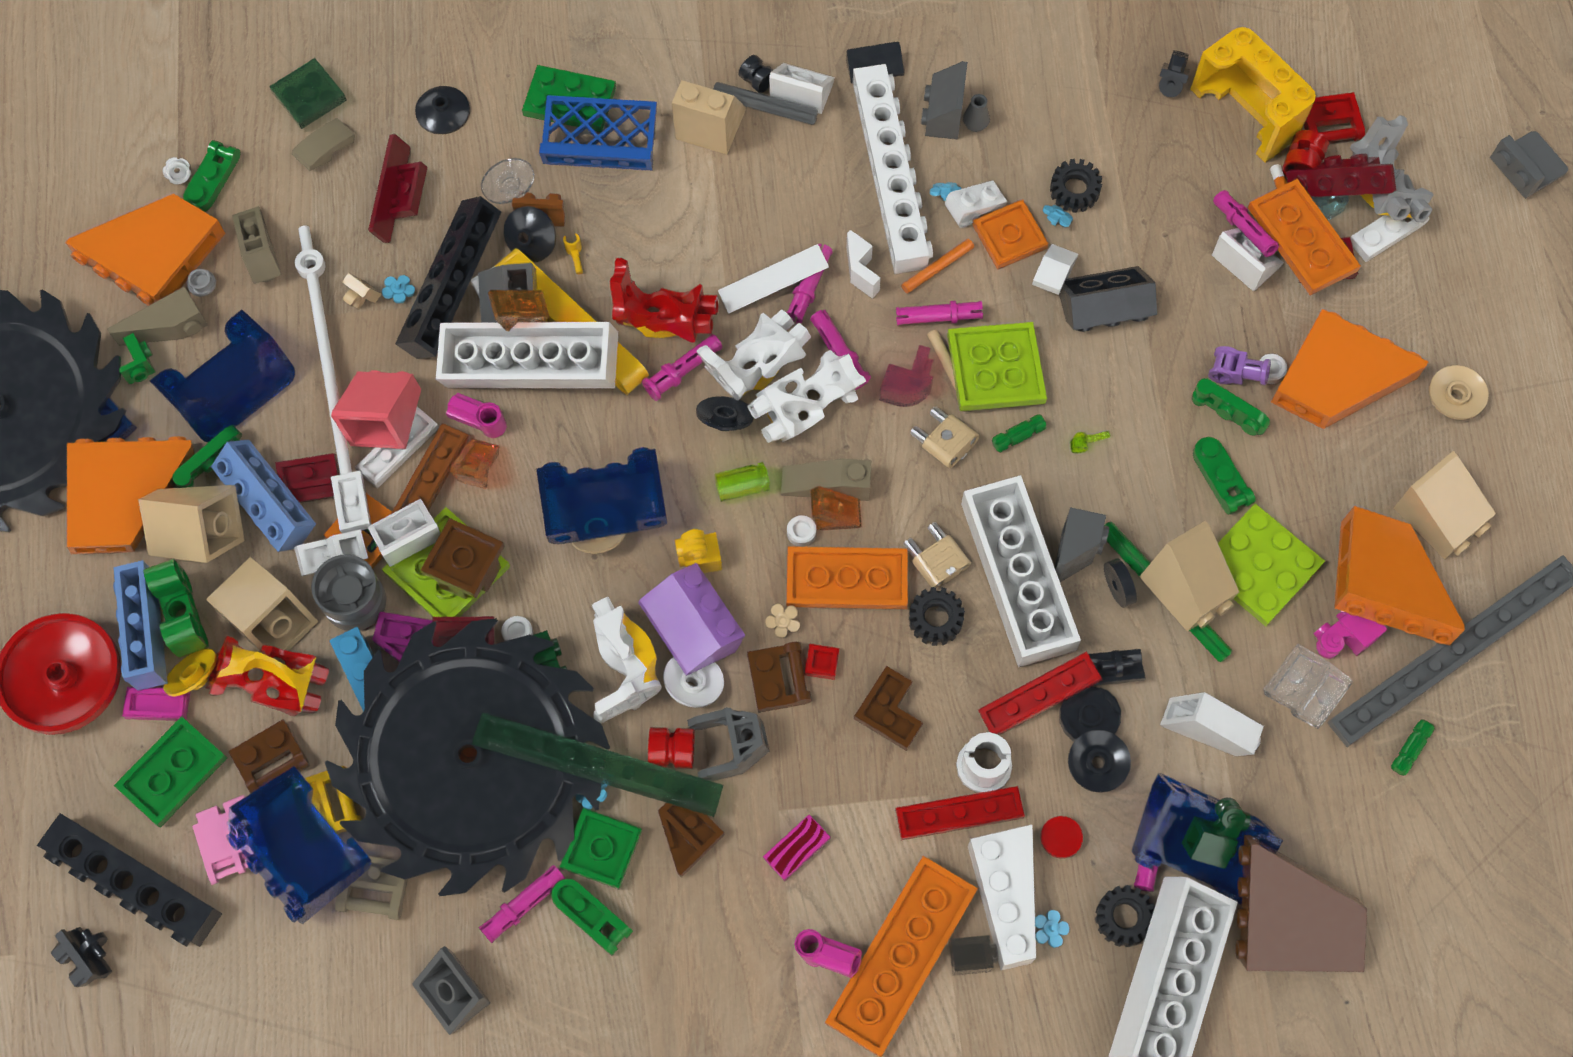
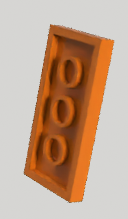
[1248,179,1361,296]
[786,546,908,609]

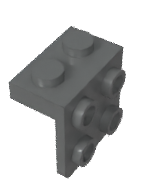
[1490,131,1568,199]

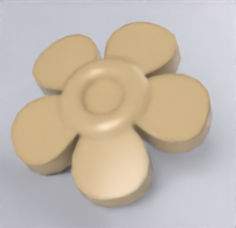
[765,603,800,638]

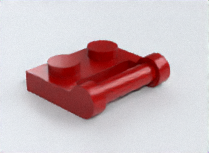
[1304,92,1365,142]

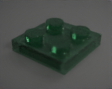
[269,58,347,129]

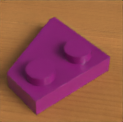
[372,611,432,662]

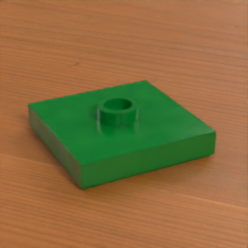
[560,808,642,890]

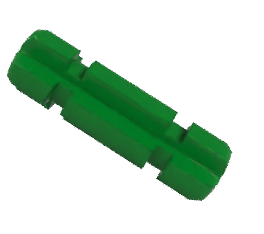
[992,414,1047,452]
[1391,719,1435,776]

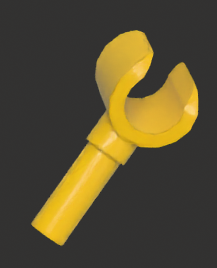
[563,233,583,275]

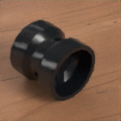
[738,55,773,93]

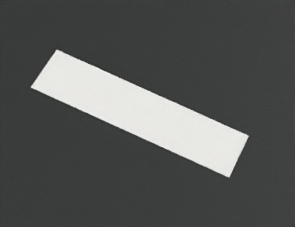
[718,244,829,314]

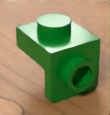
[119,333,156,384]

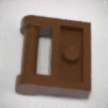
[747,641,812,713]
[228,719,310,798]

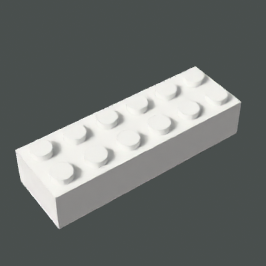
[436,322,618,388]
[961,475,1081,668]
[1108,877,1238,1057]

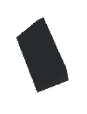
[846,42,904,83]

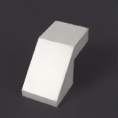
[846,230,880,299]
[1032,244,1078,295]
[294,529,368,576]

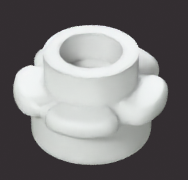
[163,157,191,184]

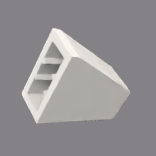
[1160,692,1264,756]

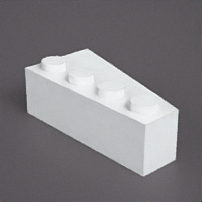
[968,825,1036,970]

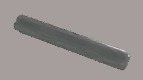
[713,82,818,125]

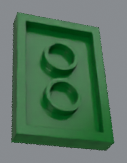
[522,65,616,132]
[114,716,228,828]

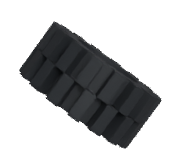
[1050,159,1102,213]
[909,587,965,646]
[1095,885,1155,947]

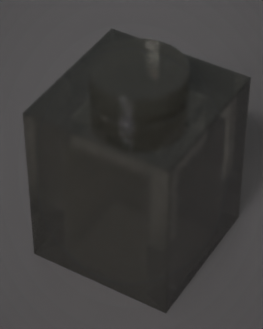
[949,935,998,976]

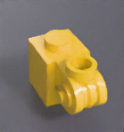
[675,529,722,573]

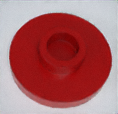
[1040,816,1083,859]

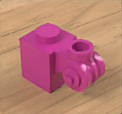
[1314,611,1388,659]

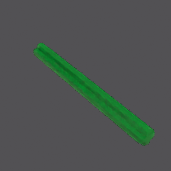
[1104,521,1232,662]

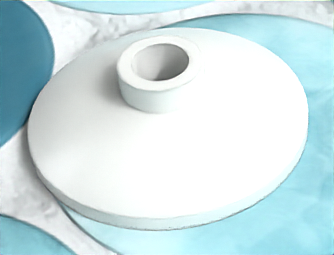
[663,657,724,708]

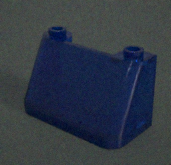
[149,310,295,442]
[1131,773,1283,905]

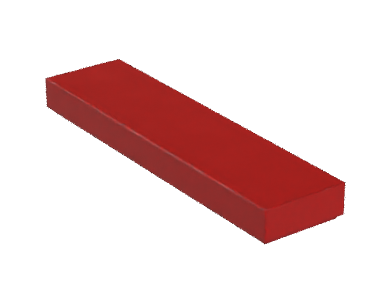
[978,651,1102,735]
[895,786,1025,841]

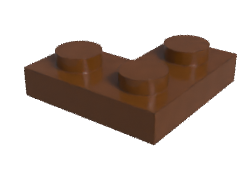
[854,666,923,751]

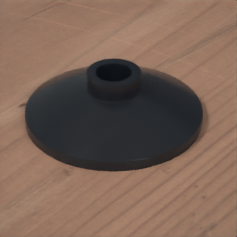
[415,86,470,134]
[504,206,556,262]
[696,396,754,431]
[1068,730,1131,793]

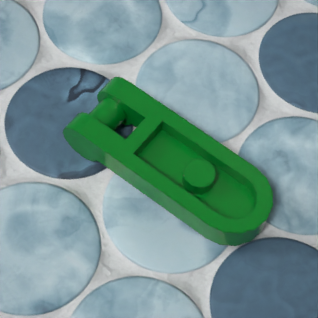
[183,140,241,212]
[1192,378,1270,436]
[173,425,242,488]
[1192,437,1256,515]
[551,879,633,956]

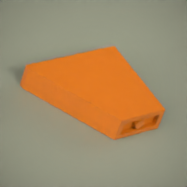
[65,193,226,306]
[1271,309,1428,429]
[67,436,194,554]
[1334,506,1465,646]

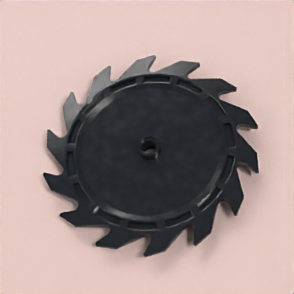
[0,289,126,533]
[325,618,610,897]

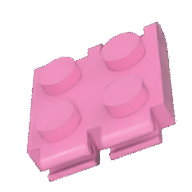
[192,795,273,885]

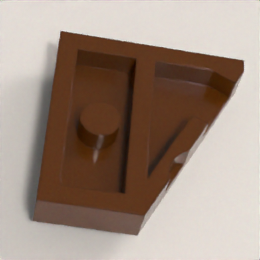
[658,789,725,877]

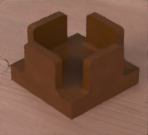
[420,518,505,599]

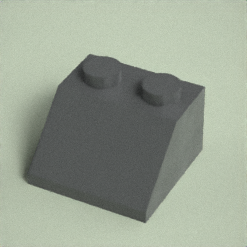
[921,61,968,140]
[1054,507,1109,582]

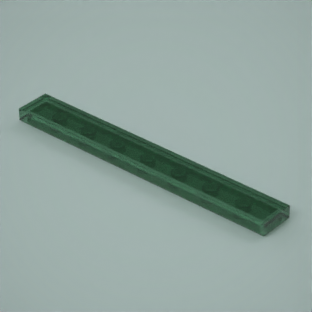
[472,713,723,817]

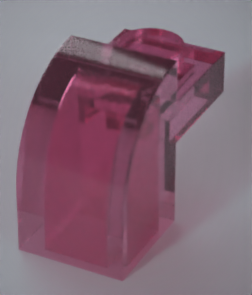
[879,345,934,407]

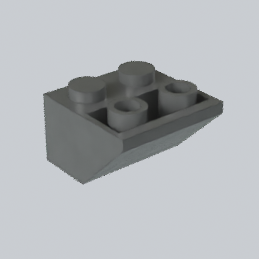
[478,263,540,323]

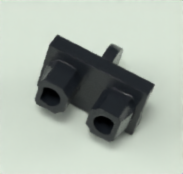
[1159,50,1190,97]
[1089,649,1146,686]
[51,927,112,987]

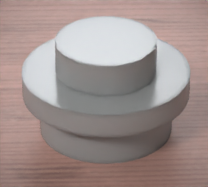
[187,269,216,297]

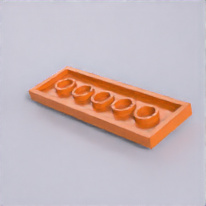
[825,856,978,1057]

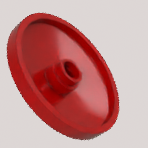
[0,613,121,735]

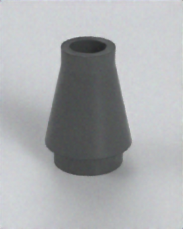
[963,94,990,132]

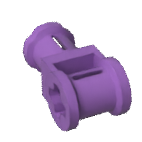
[1208,346,1271,385]

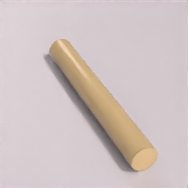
[927,330,956,390]

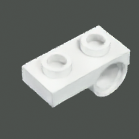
[945,181,1007,228]

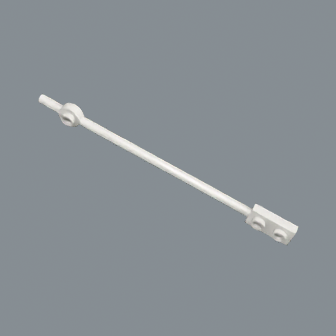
[295,226,371,533]

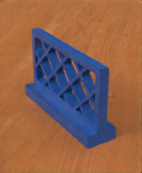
[539,95,657,171]

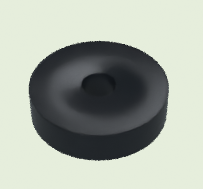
[1104,558,1137,608]

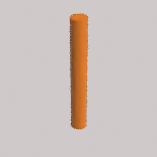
[901,239,974,294]

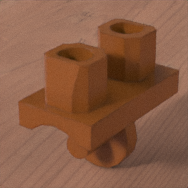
[512,192,565,227]

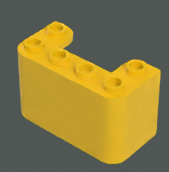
[1190,27,1316,163]

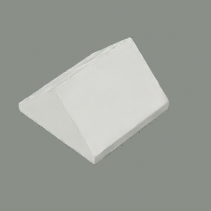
[769,63,835,114]
[1212,228,1284,291]
[368,499,441,567]

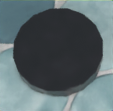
[1059,686,1121,742]

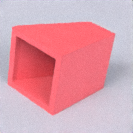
[331,370,421,449]

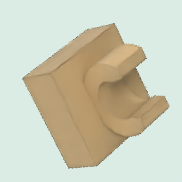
[342,273,381,309]

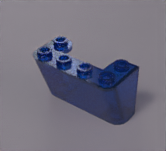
[536,447,668,544]
[226,766,372,924]

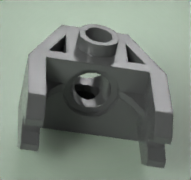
[687,707,770,782]

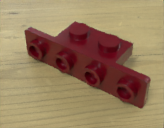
[368,134,428,243]
[1286,154,1396,197]

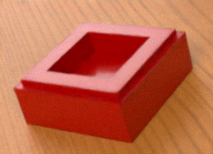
[805,644,840,680]

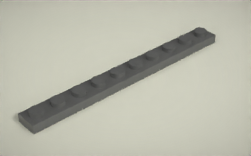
[1327,555,1573,747]

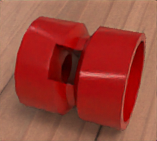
[1282,130,1329,176]
[648,727,695,769]

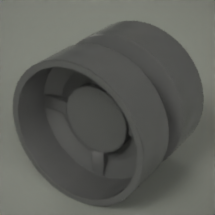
[311,554,386,631]

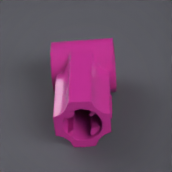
[446,393,507,438]
[794,929,862,978]

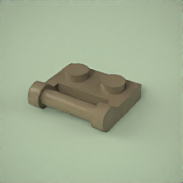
[335,853,408,920]

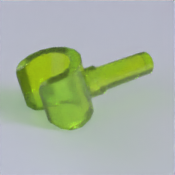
[1070,431,1110,453]

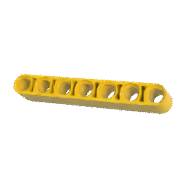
[495,248,649,395]

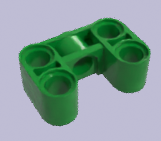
[143,558,209,658]

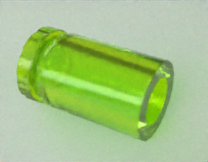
[714,462,770,502]

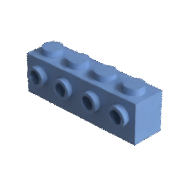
[211,440,316,552]
[113,560,168,691]

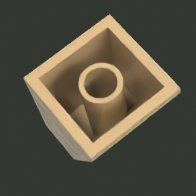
[672,80,746,155]
[1394,451,1496,559]
[138,485,244,563]
[1140,521,1239,632]
[206,557,318,661]

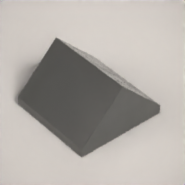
[412,946,490,1035]

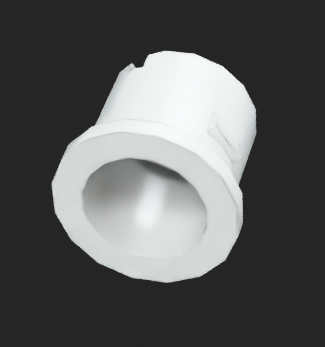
[956,732,1012,793]

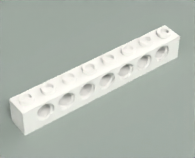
[853,64,933,274]

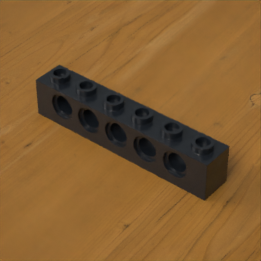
[395,196,502,359]
[37,813,222,947]

